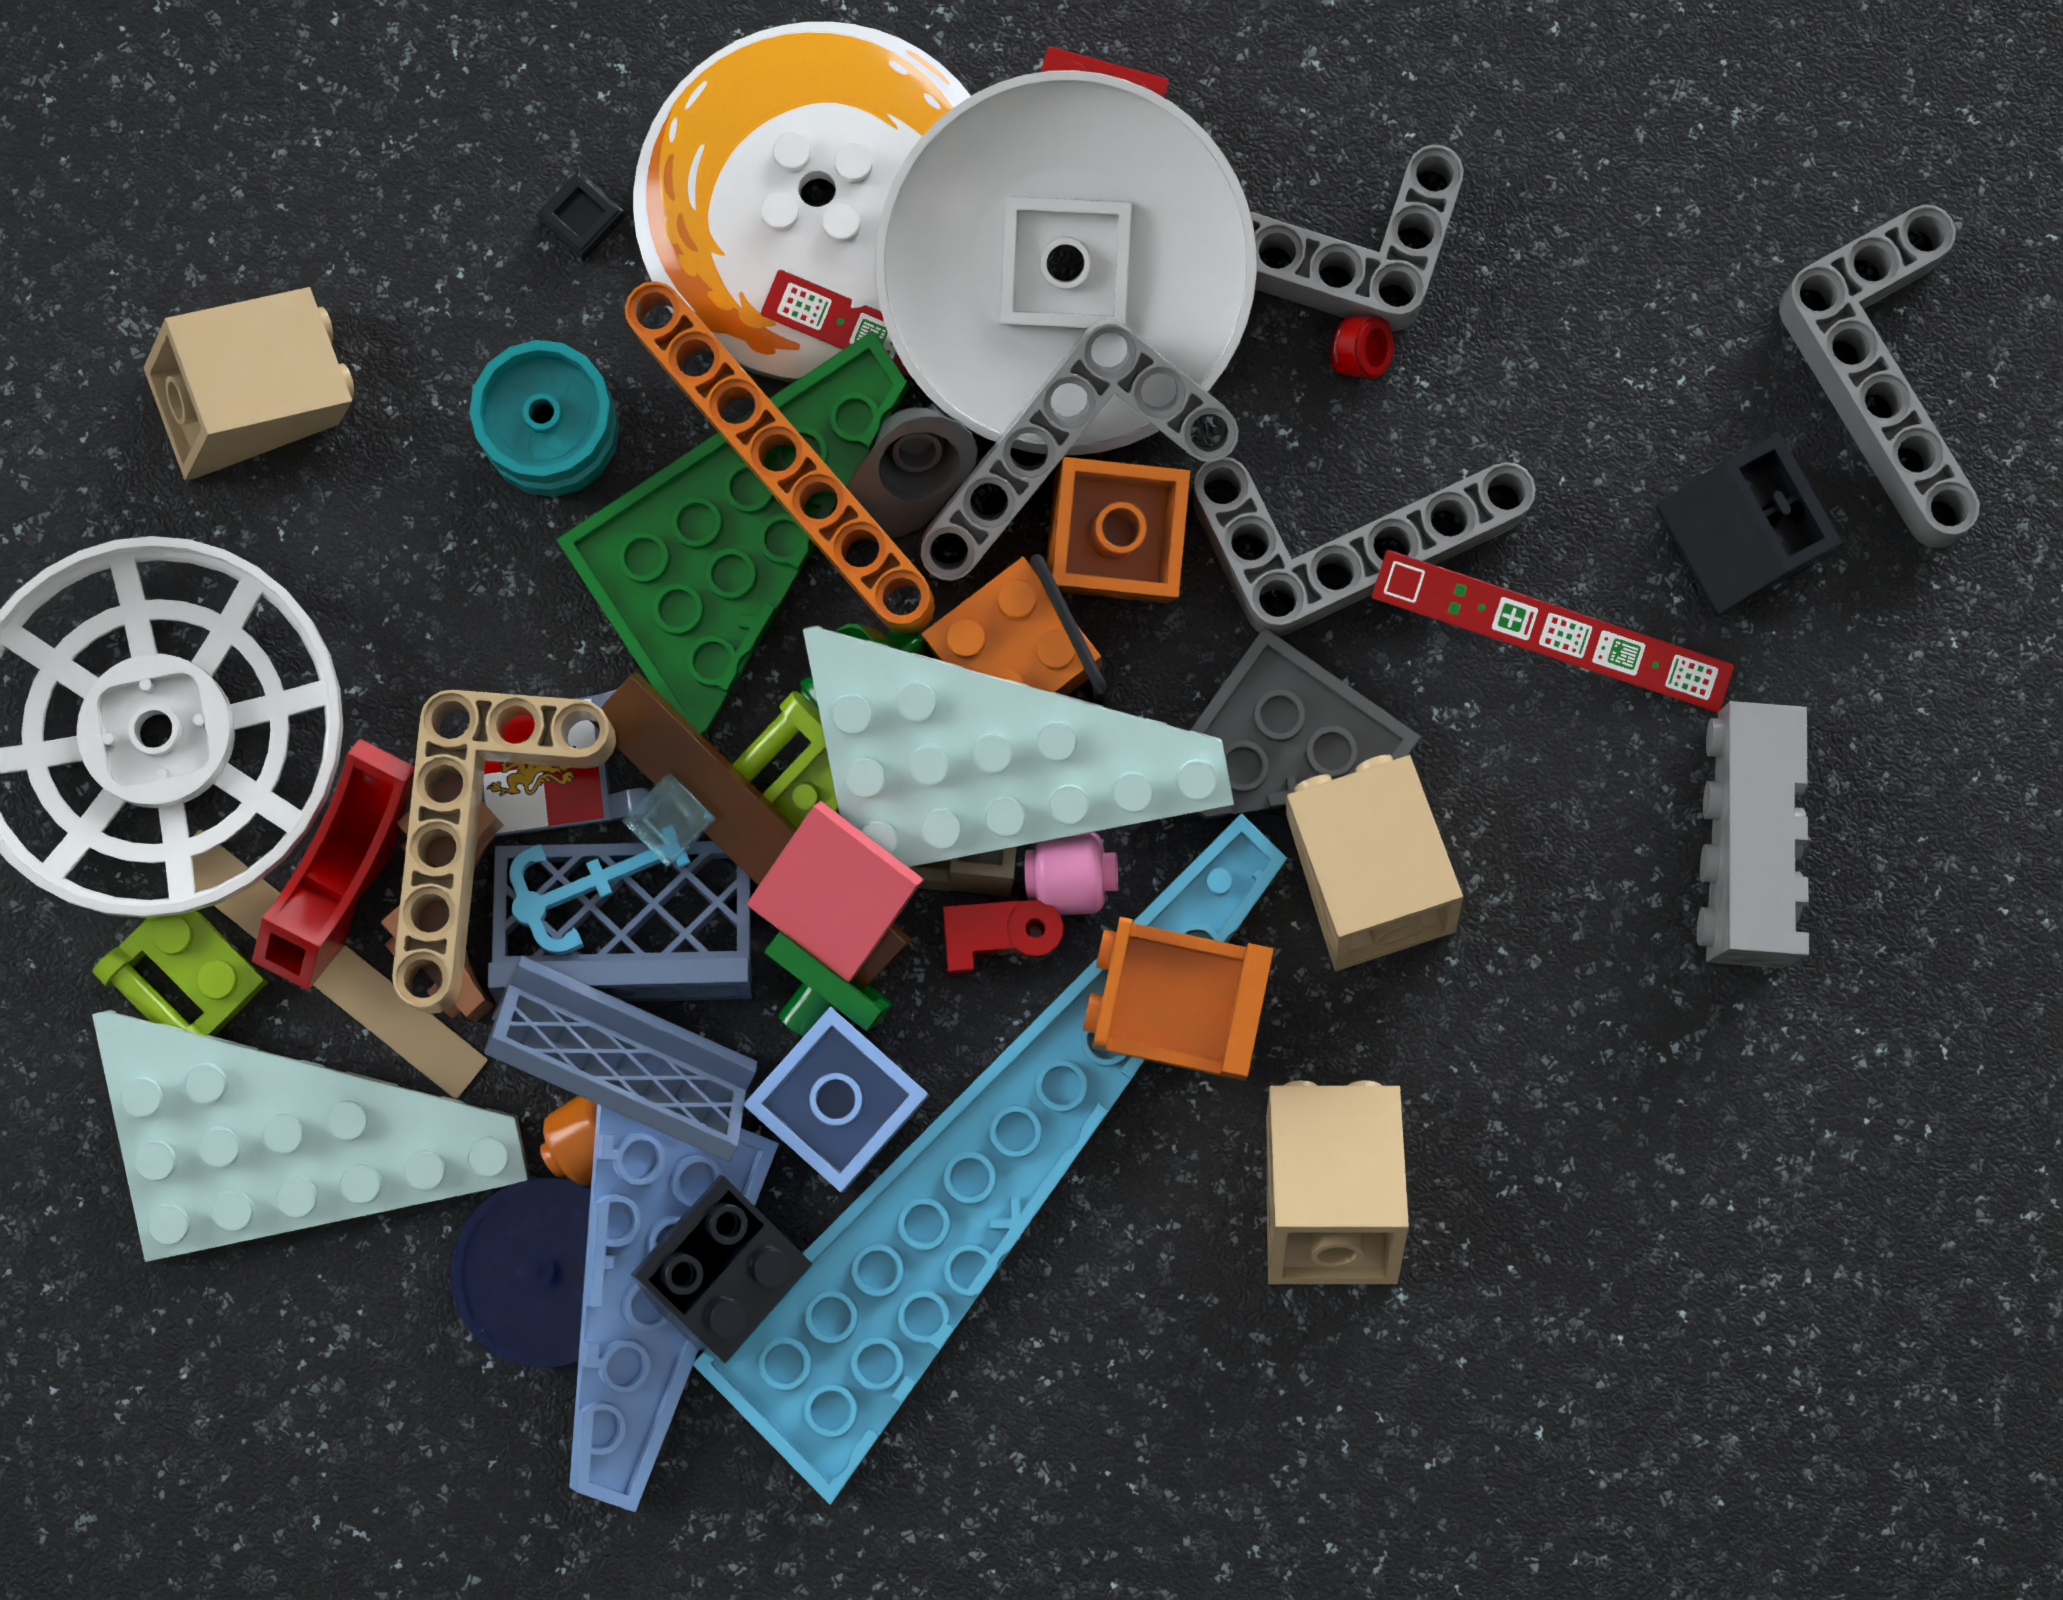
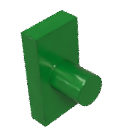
[764,931,894,1037]

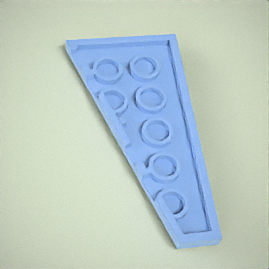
[569,1096,779,1512]

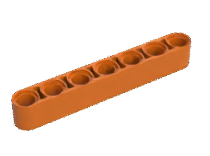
[625,281,935,634]

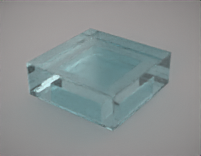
[623,774,716,867]

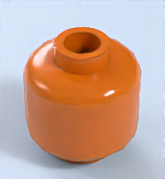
[540,1095,597,1186]

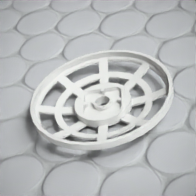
[0,536,343,918]

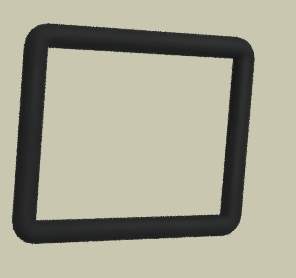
[1031,554,1106,706]

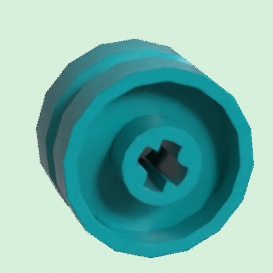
[469,340,620,497]

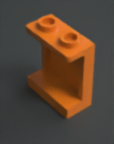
[1083,917,1274,1081]

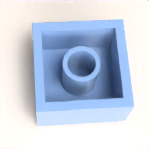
[743,1007,930,1192]

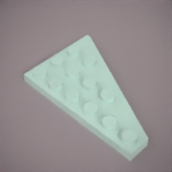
[803,626,1234,867]
[92,1010,530,1262]

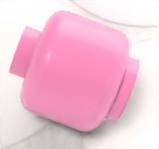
[1025,832,1118,915]

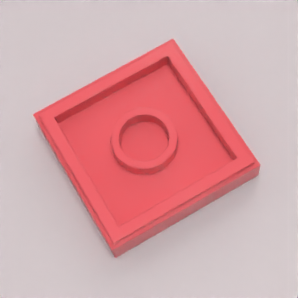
[746,801,924,983]

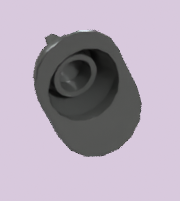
[847,403,978,538]

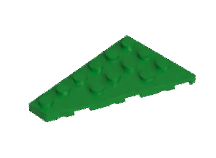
[556,331,909,737]

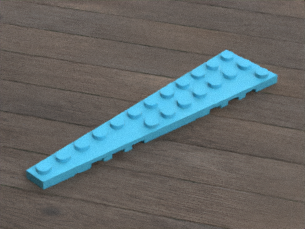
[693,813,1287,1505]

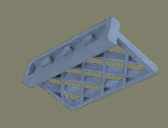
[488,841,753,1004]
[484,955,758,1162]

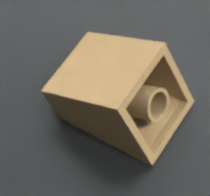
[143,287,354,481]
[1286,755,1463,971]
[1266,1080,1409,1284]

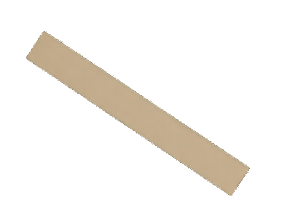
[192,830,487,1099]

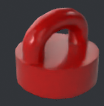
[1330,315,1394,379]

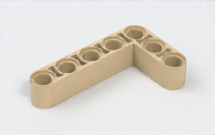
[392,690,616,1014]

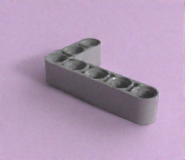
[1250,144,1464,332]
[1779,205,1980,548]
[921,319,1239,581]
[1192,457,1536,637]

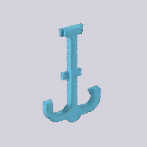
[509,823,691,955]

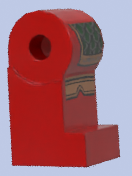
[943,900,1063,977]

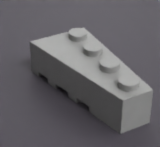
[1697,701,1809,968]

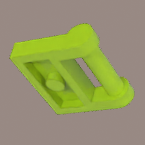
[732,691,839,828]
[92,897,269,1037]

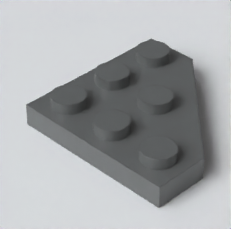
[1190,627,1421,820]

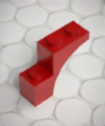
[251,739,415,990]

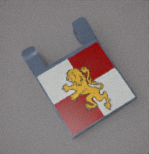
[482,690,658,838]

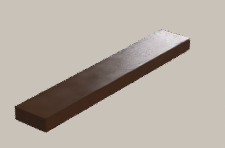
[589,672,912,989]

